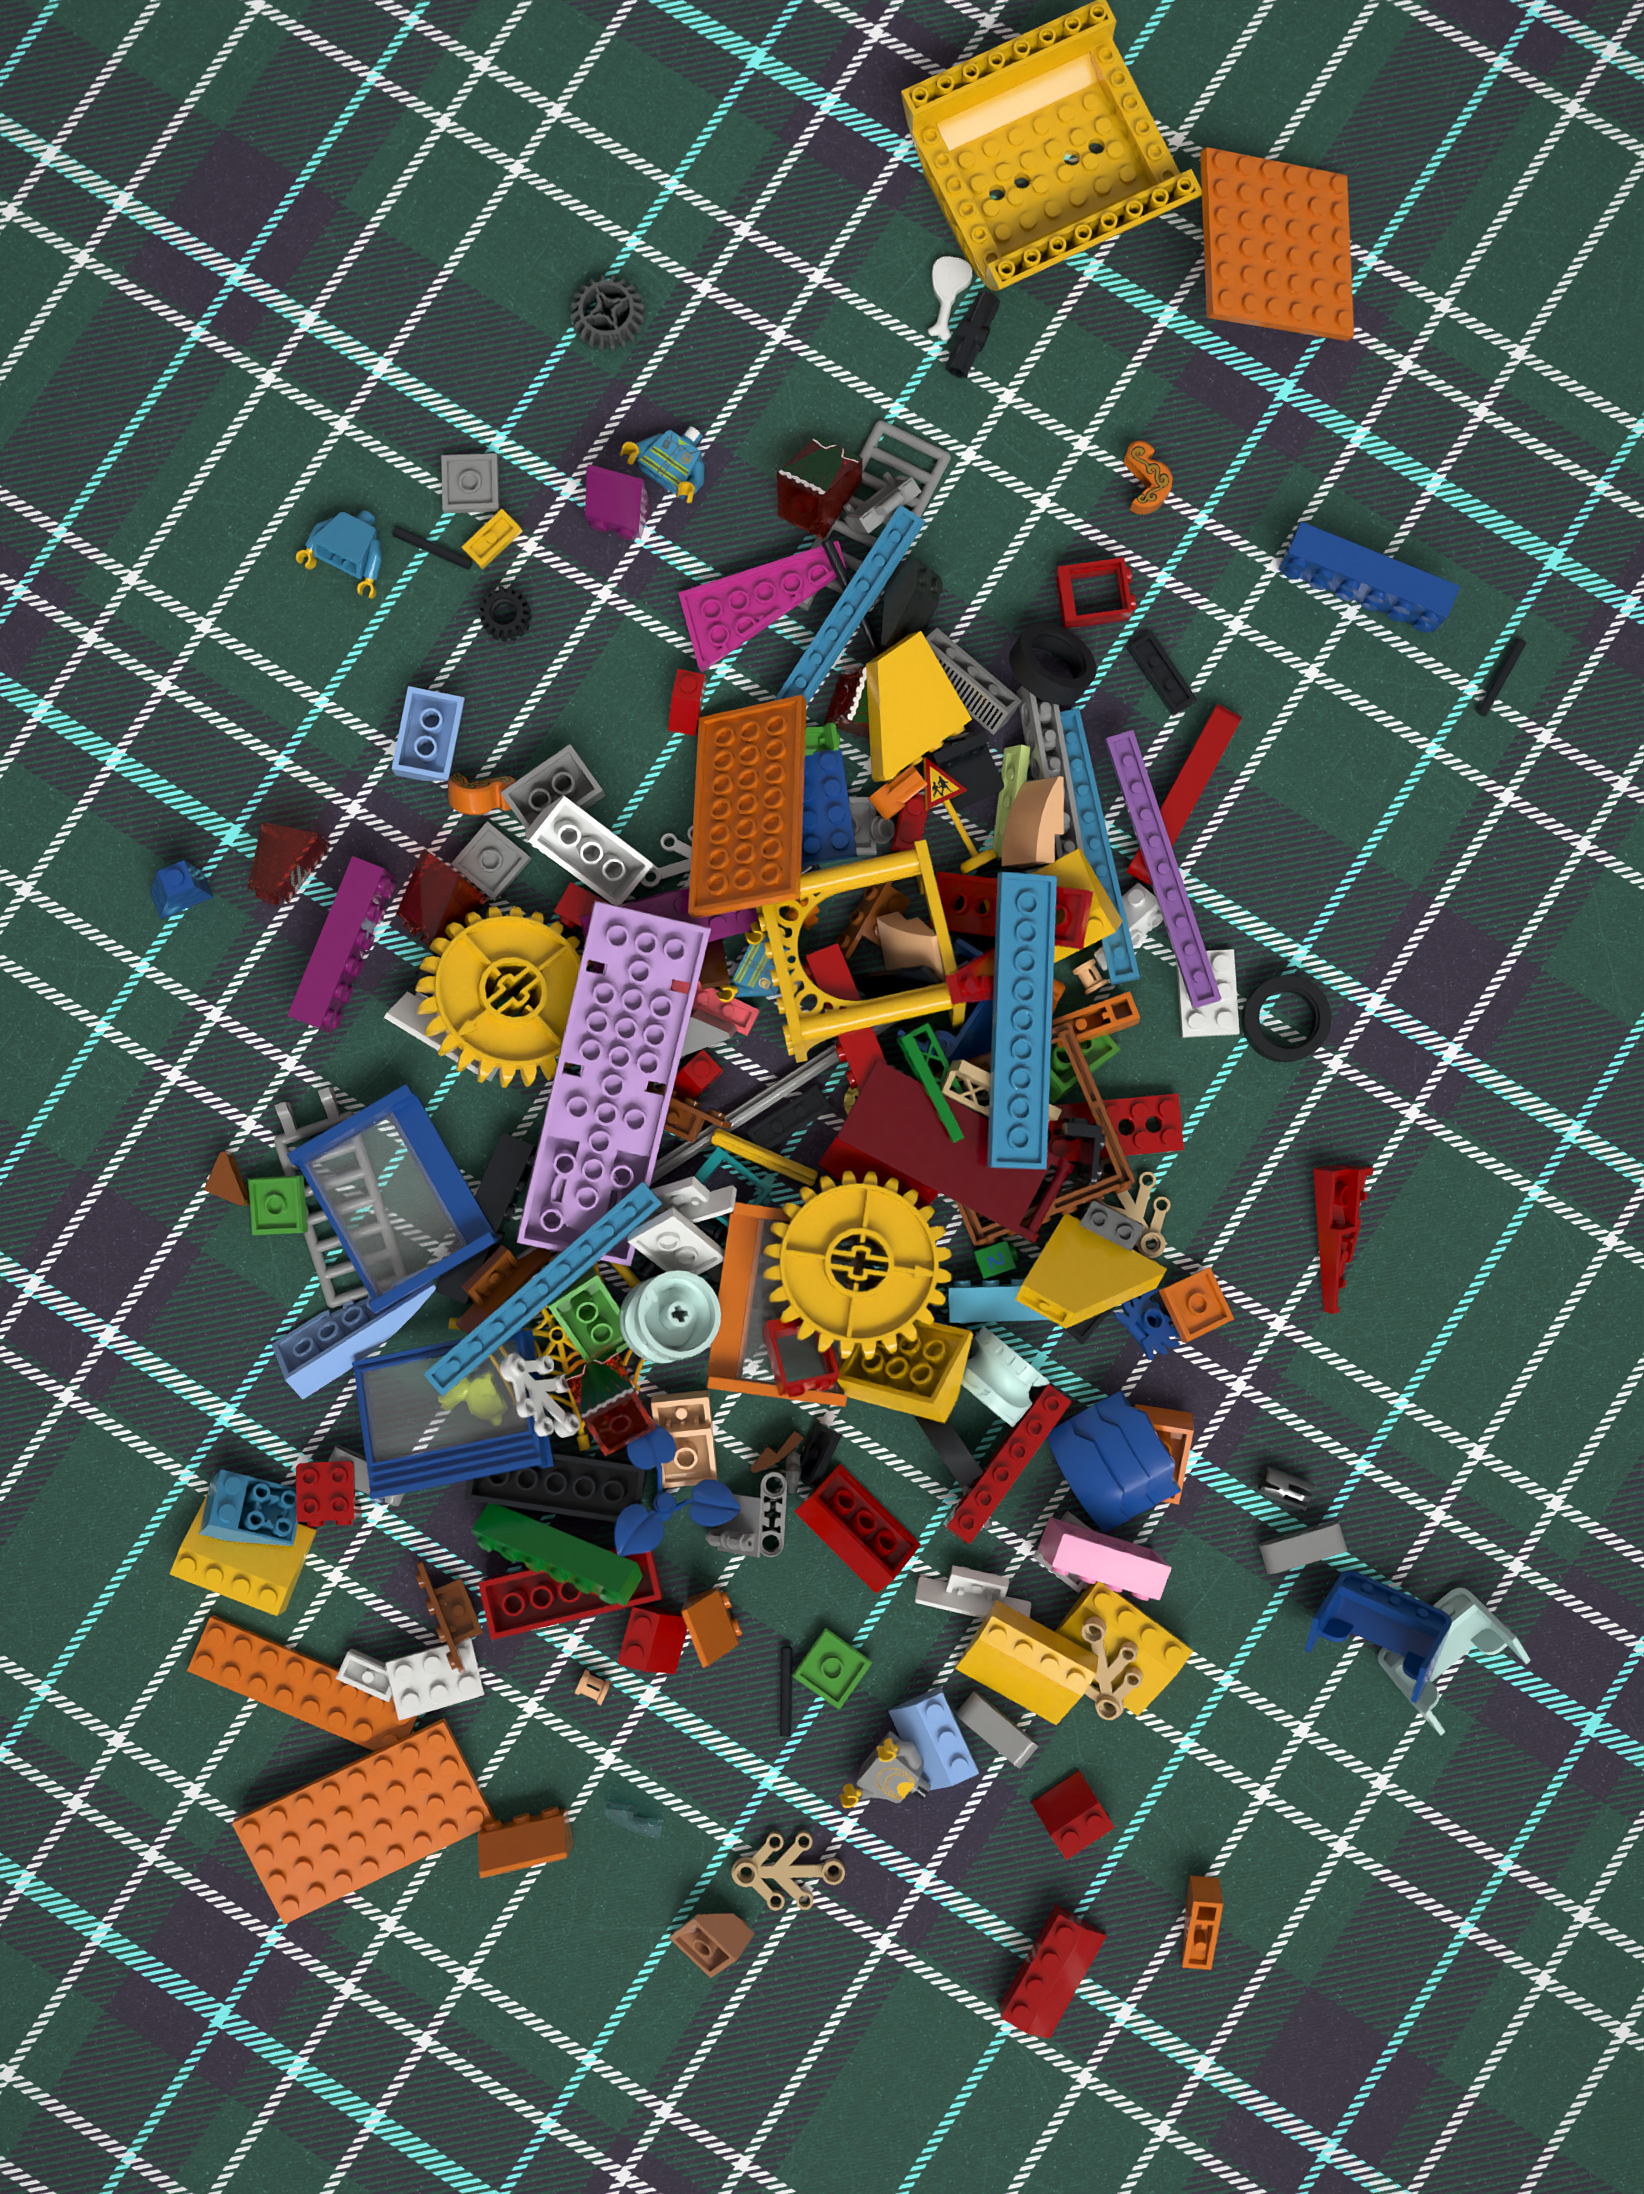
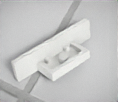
[1094,882,1163,970]
[641,1176,737,1225]
[915,1565,1031,1619]

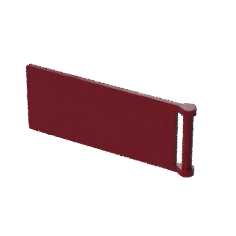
[837,1061,1075,1243]

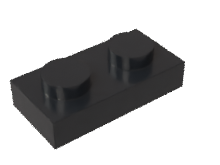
[800,1422,843,1487]

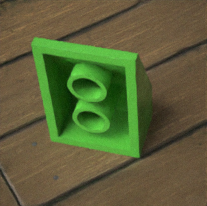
[1049,1007,1121,1105]
[547,1266,629,1366]

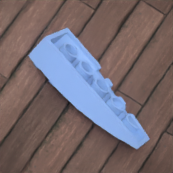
[271,1268,436,1399]

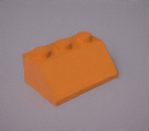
[478,1806,574,1878]

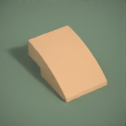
[1001,776,1064,867]
[876,911,945,983]
[651,1390,718,1488]

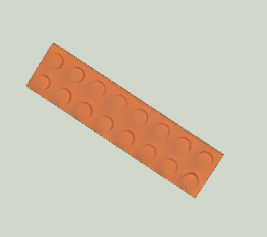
[187,1615,419,1751]

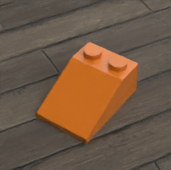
[1135,1404,1194,1504]
[681,1586,743,1668]

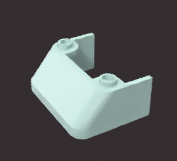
[1378,1588,1531,1735]

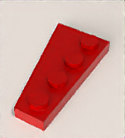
[945,947,995,1005]

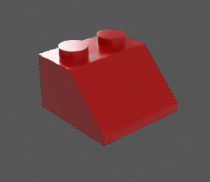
[617,1604,688,1674]
[1031,1770,1115,1860]

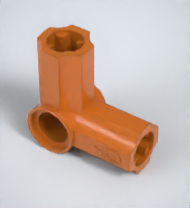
[868,765,928,821]

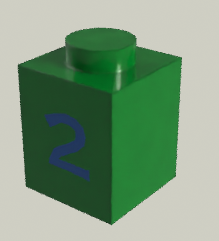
[973,1240,1019,1279]

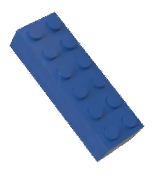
[1277,522,1460,633]

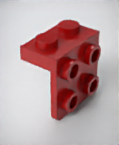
[296,1461,362,1527]

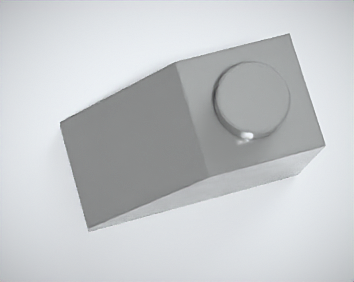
[680,1009,737,1057]

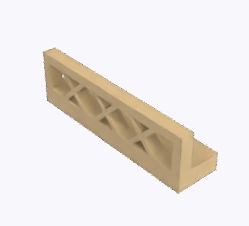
[940,1060,1062,1123]

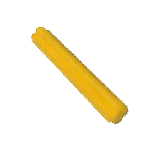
[711,1128,818,1186]

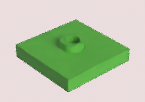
[248,1175,308,1235]
[792,1627,873,1710]

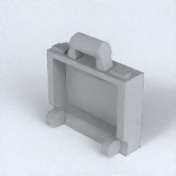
[843,472,921,533]

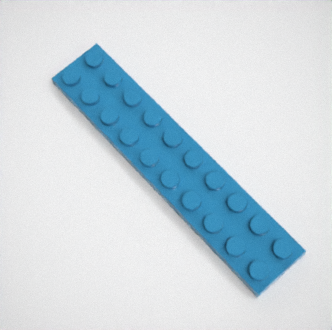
[987,872,1057,1169]

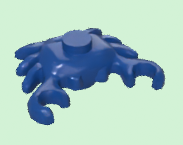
[1114,1288,1181,1361]

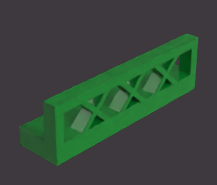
[897,1023,973,1143]

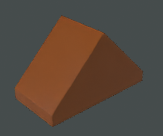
[204,1151,250,1206]

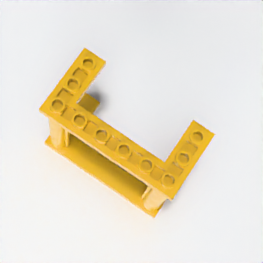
[756,840,966,1063]

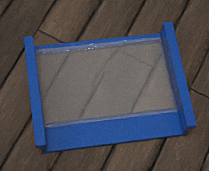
[287,1084,499,1314]
[352,1328,554,1504]

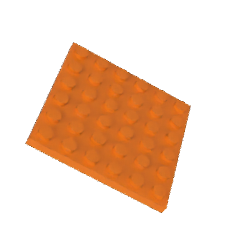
[1200,147,1354,341]

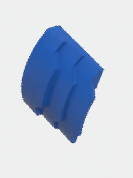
[1047,1390,1181,1533]

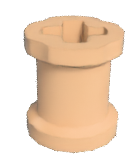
[1072,958,1108,996]
[575,1669,612,1706]

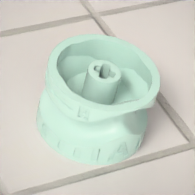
[619,1270,721,1363]
[961,1326,1050,1427]

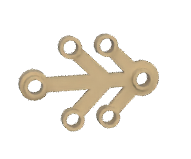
[1089,1157,1170,1258]
[1075,1617,1143,1720]
[732,1830,845,1911]

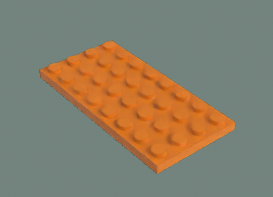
[688,695,806,919]
[232,1718,496,1925]

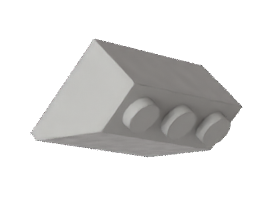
[500,744,605,830]

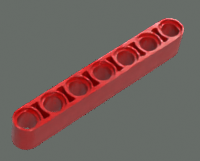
[1126,703,1242,886]

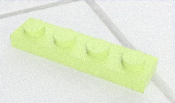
[992,745,1030,860]

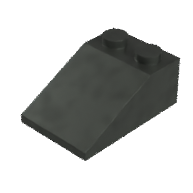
[881,559,943,649]

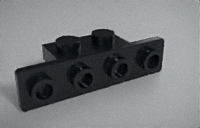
[851,965,943,999]

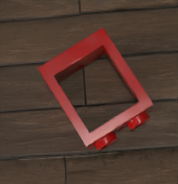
[1055,557,1136,629]
[762,1317,840,1397]

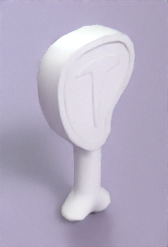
[928,256,972,341]

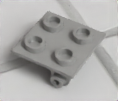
[706,1494,763,1557]

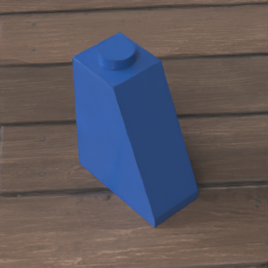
[150,860,214,919]

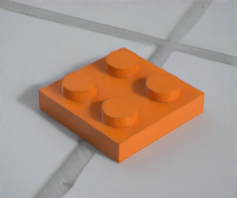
[1159,1267,1234,1343]

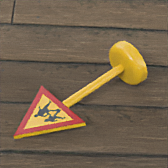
[923,757,998,875]

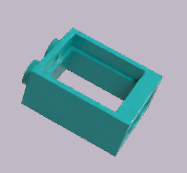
[694,1146,773,1227]

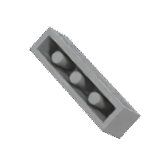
[925,628,1022,735]

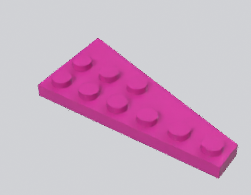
[678,541,847,673]

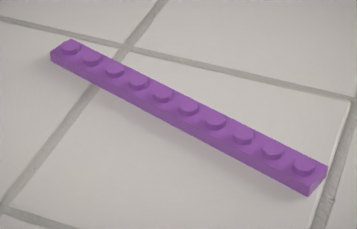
[1105,730,1222,1009]

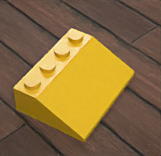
[983,847,1123,963]
[837,1320,973,1423]
[170,1494,317,1616]
[1054,1581,1193,1716]
[955,1600,1099,1725]

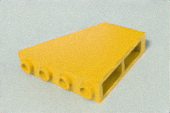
[866,631,972,783]
[1015,1214,1167,1328]

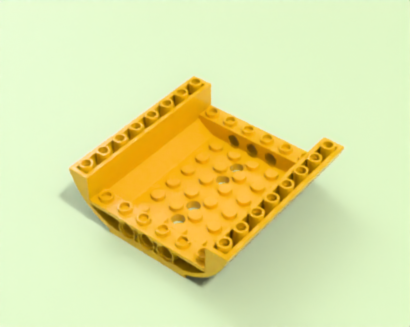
[901,0,1202,292]

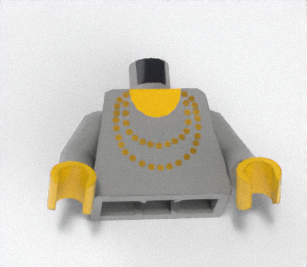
[839,1731,931,1808]

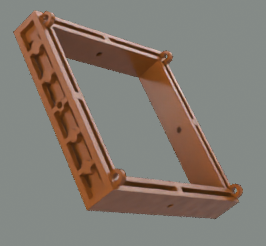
[932,1019,1135,1246]

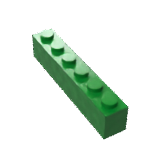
[472,1503,643,1606]

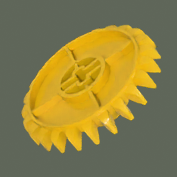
[415,906,591,1088]
[763,1170,952,1360]

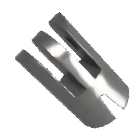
[1257,1467,1316,1511]

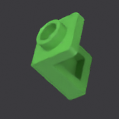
[805,723,840,756]

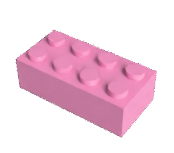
[1038,1517,1172,1601]

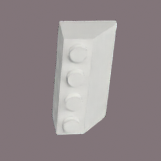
[525,795,654,906]
[384,991,499,1082]

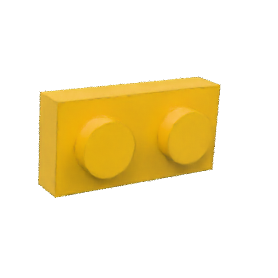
[462,509,523,570]

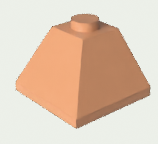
[668,1913,755,1978]

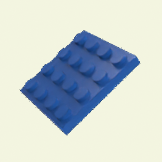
[801,748,858,867]

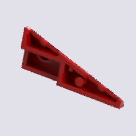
[1313,1165,1374,1314]

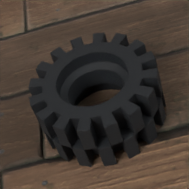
[478,586,532,642]

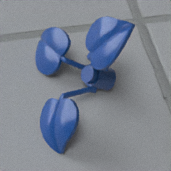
[614,1421,740,1557]

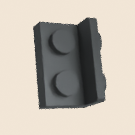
[1079,1200,1144,1251]

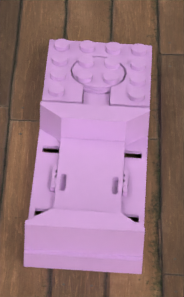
[517,901,711,1266]

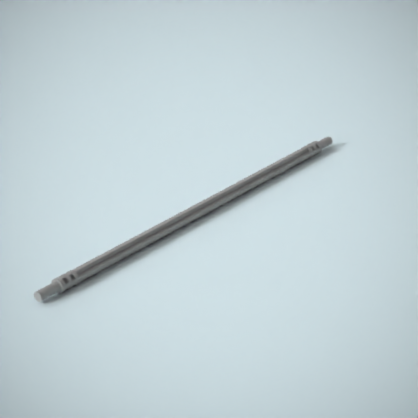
[516,960,969,1259]

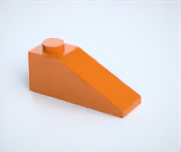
[1052,991,1140,1048]
[1182,1876,1223,1970]

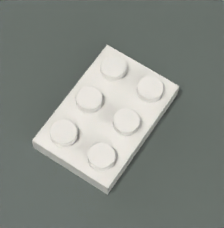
[1176,949,1240,1038]
[627,1208,725,1275]
[385,1639,484,1720]

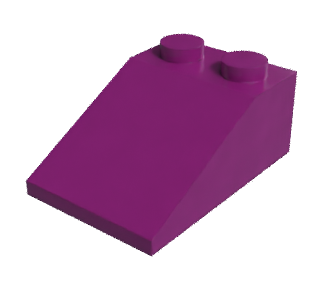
[585,464,651,540]

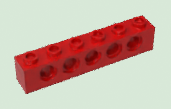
[942,1384,1071,1544]

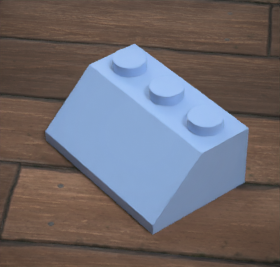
[392,686,465,781]
[888,1686,979,1791]

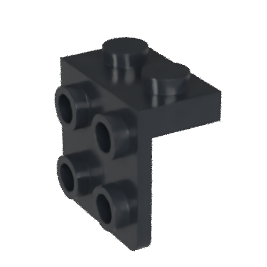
[932,731,1004,810]
[1053,1118,1105,1185]

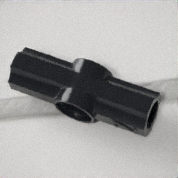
[945,291,1000,378]

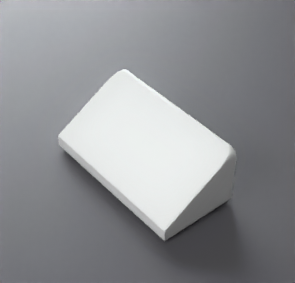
[336,1649,392,1702]

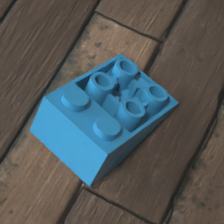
[199,1470,298,1546]

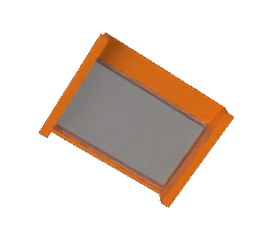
[706,1202,865,1407]

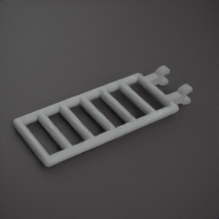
[798,420,951,611]
[274,1087,408,1308]

